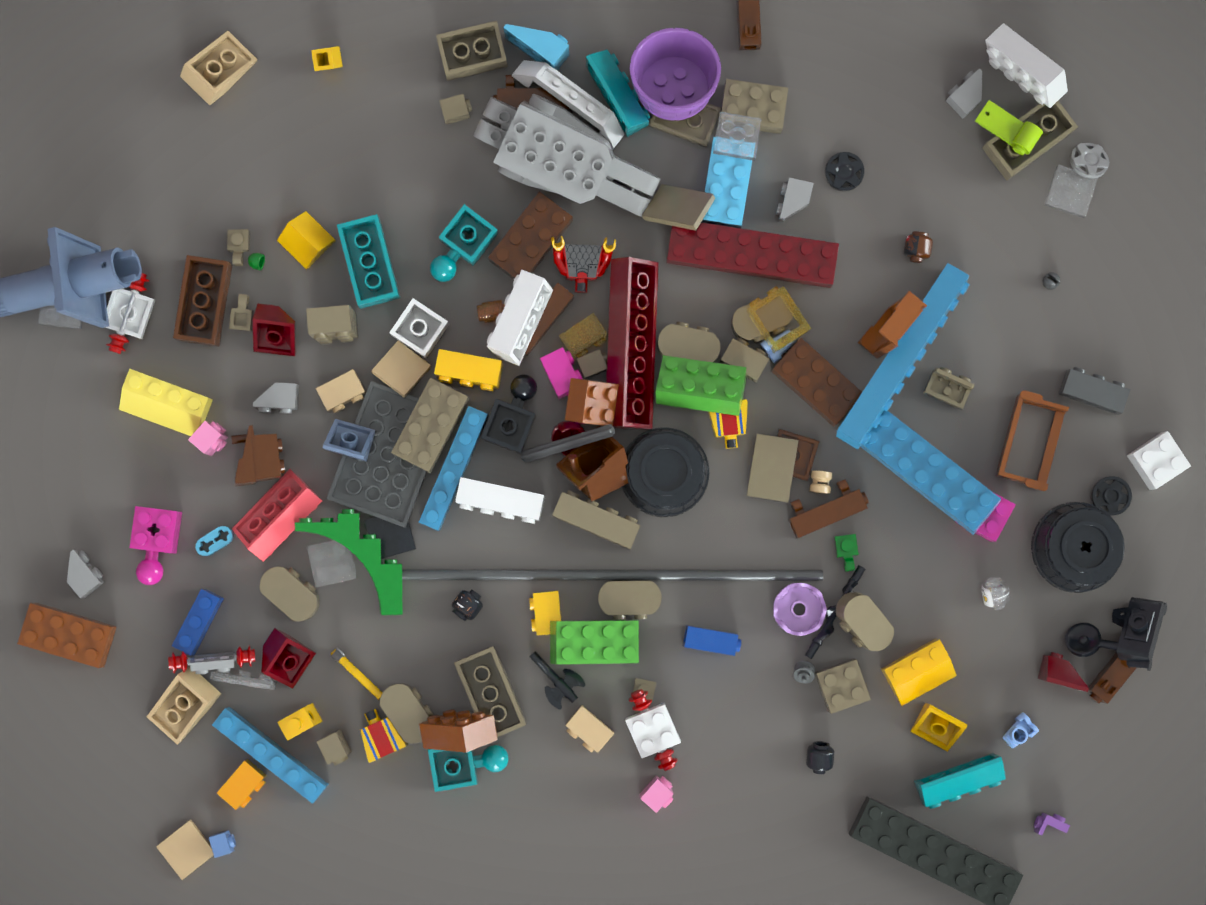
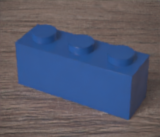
[172,589,224,656]

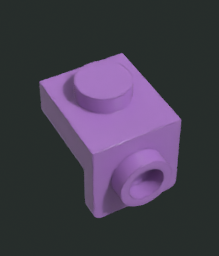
[1034,812,1070,835]

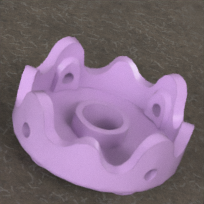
[773,583,827,636]

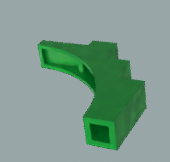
[294,509,403,615]

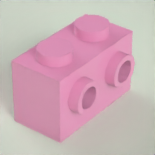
[188,421,228,456]
[639,776,673,813]

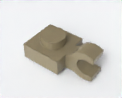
[227,229,250,266]
[229,294,253,331]
[633,678,656,714]

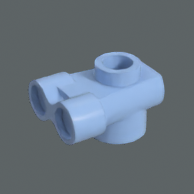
[760,329,797,364]
[1002,712,1039,748]

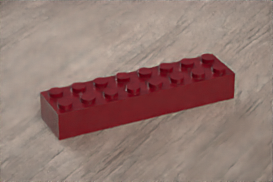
[666,223,839,288]
[606,257,659,430]

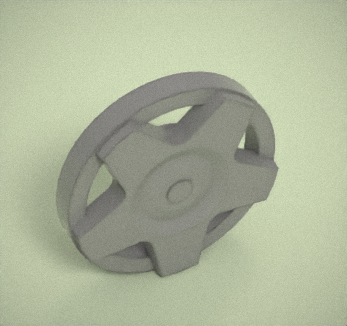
[1070,143,1110,179]

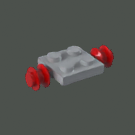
[168,645,255,674]

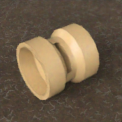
[809,471,832,494]

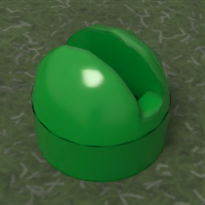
[248,253,265,270]

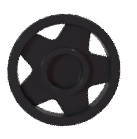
[825,152,864,191]
[1092,476,1132,516]

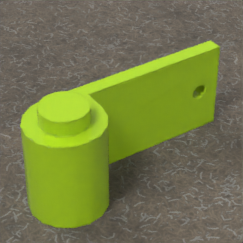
[975,100,1043,155]

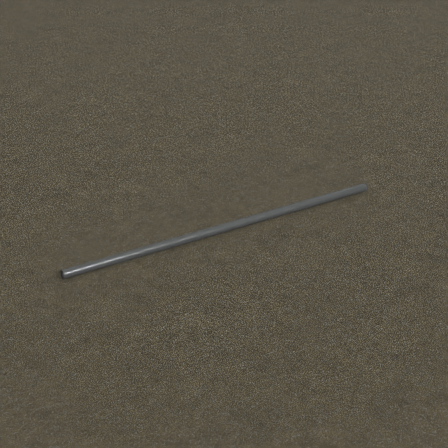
[402,570,823,581]

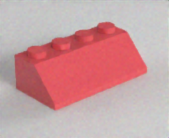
[232,469,322,562]

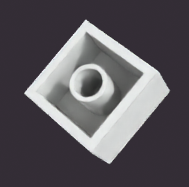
[389,298,449,358]
[1127,431,1191,490]

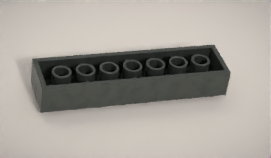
[849,796,1023,905]

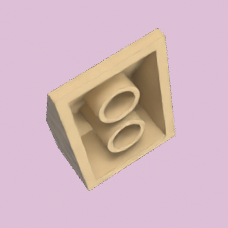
[180,31,258,105]
[147,666,221,745]

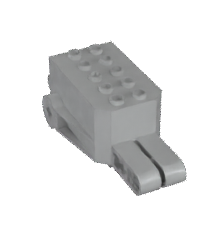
[473,94,661,216]

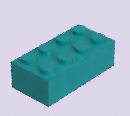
[337,214,401,309]

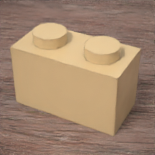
[316,369,366,413]
[565,705,614,753]

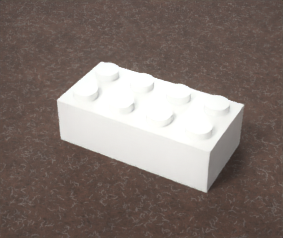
[985,23,1068,108]
[487,270,553,366]
[455,477,545,524]

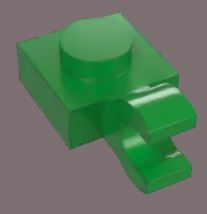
[834,534,859,572]

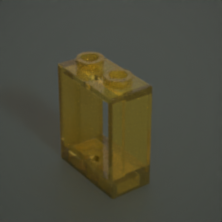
[747,286,811,353]

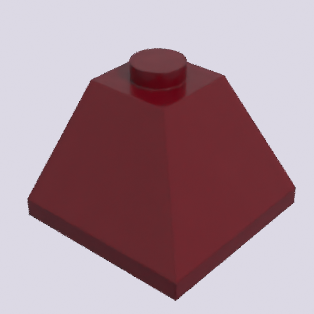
[253,303,296,356]
[261,628,316,689]
[1038,652,1089,692]

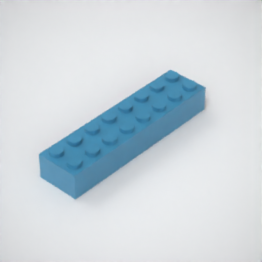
[860,410,1001,535]

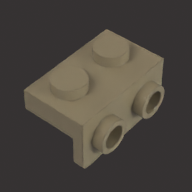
[923,367,975,410]

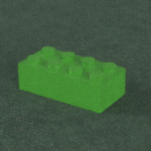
[656,355,747,416]
[550,620,639,664]

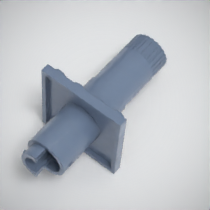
[0,227,142,328]

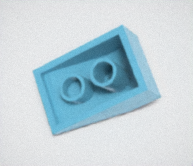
[503,24,569,71]

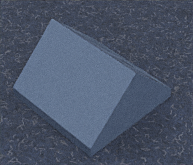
[323,419,376,462]

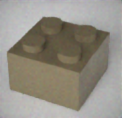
[814,659,871,714]

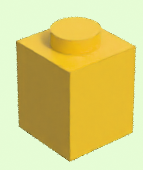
[311,46,343,71]

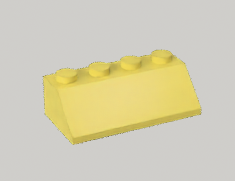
[119,369,213,436]

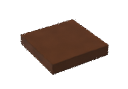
[777,429,820,481]

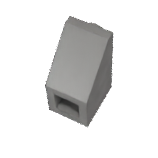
[946,68,982,119]
[776,177,814,222]
[253,383,299,414]
[67,550,104,598]

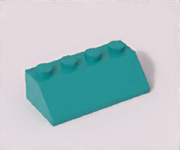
[586,49,650,137]
[914,753,1006,809]

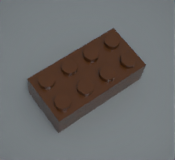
[488,191,573,280]
[173,255,233,347]
[771,338,862,427]

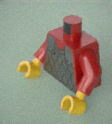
[551,236,616,293]

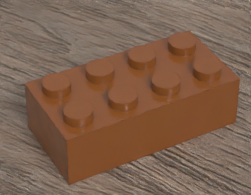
[17,603,117,668]

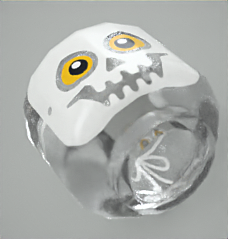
[981,577,1011,610]

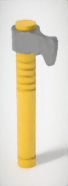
[331,647,383,700]

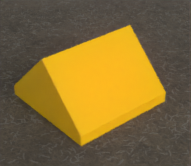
[277,211,336,270]
[910,703,967,752]

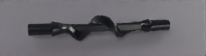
[805,565,866,659]

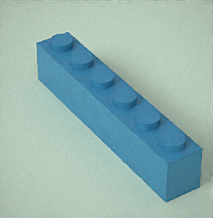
[419,406,489,531]
[212,707,329,804]

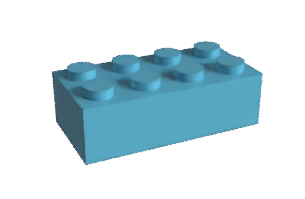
[701,137,755,228]

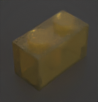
[559,313,608,358]

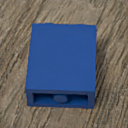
[683,625,741,656]

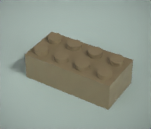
[982,101,1078,181]
[391,378,469,474]
[552,490,641,549]
[454,646,527,737]

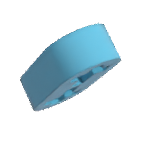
[195,526,234,556]

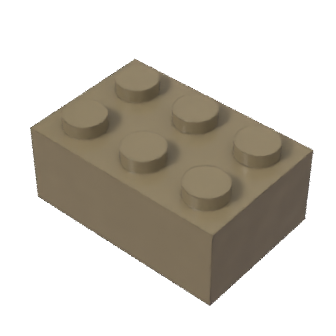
[436,21,508,81]
[719,79,788,134]
[306,305,358,344]

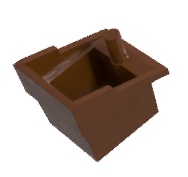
[231,425,285,487]
[556,426,628,501]

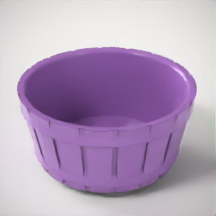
[630,28,721,121]

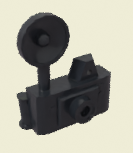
[1065,597,1167,671]

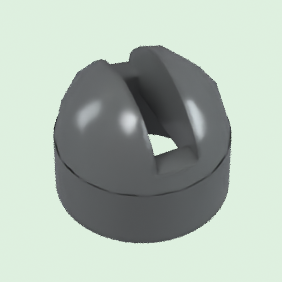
[1042,272,1060,290]

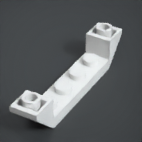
[512,60,624,150]

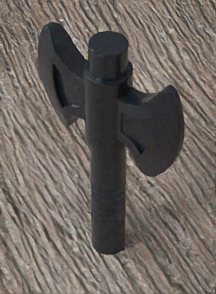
[529,651,585,710]

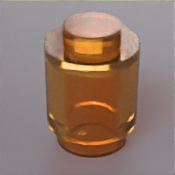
[477,300,505,323]

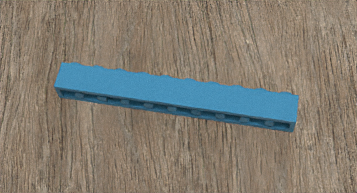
[836,263,970,450]

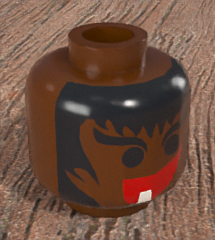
[904,231,933,263]

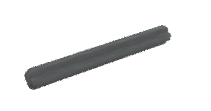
[521,424,615,463]

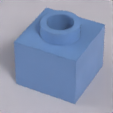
[209,830,236,858]

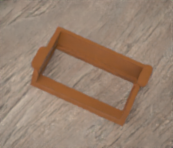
[858,291,927,359]
[995,390,1069,491]

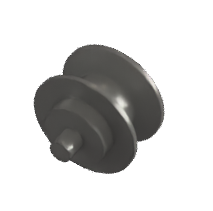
[794,661,815,684]

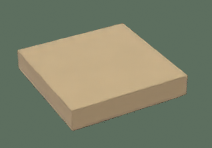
[372,340,431,398]
[156,820,214,880]

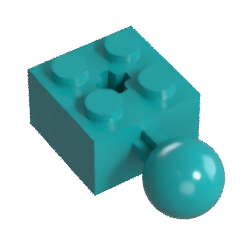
[430,204,499,282]
[428,745,509,792]

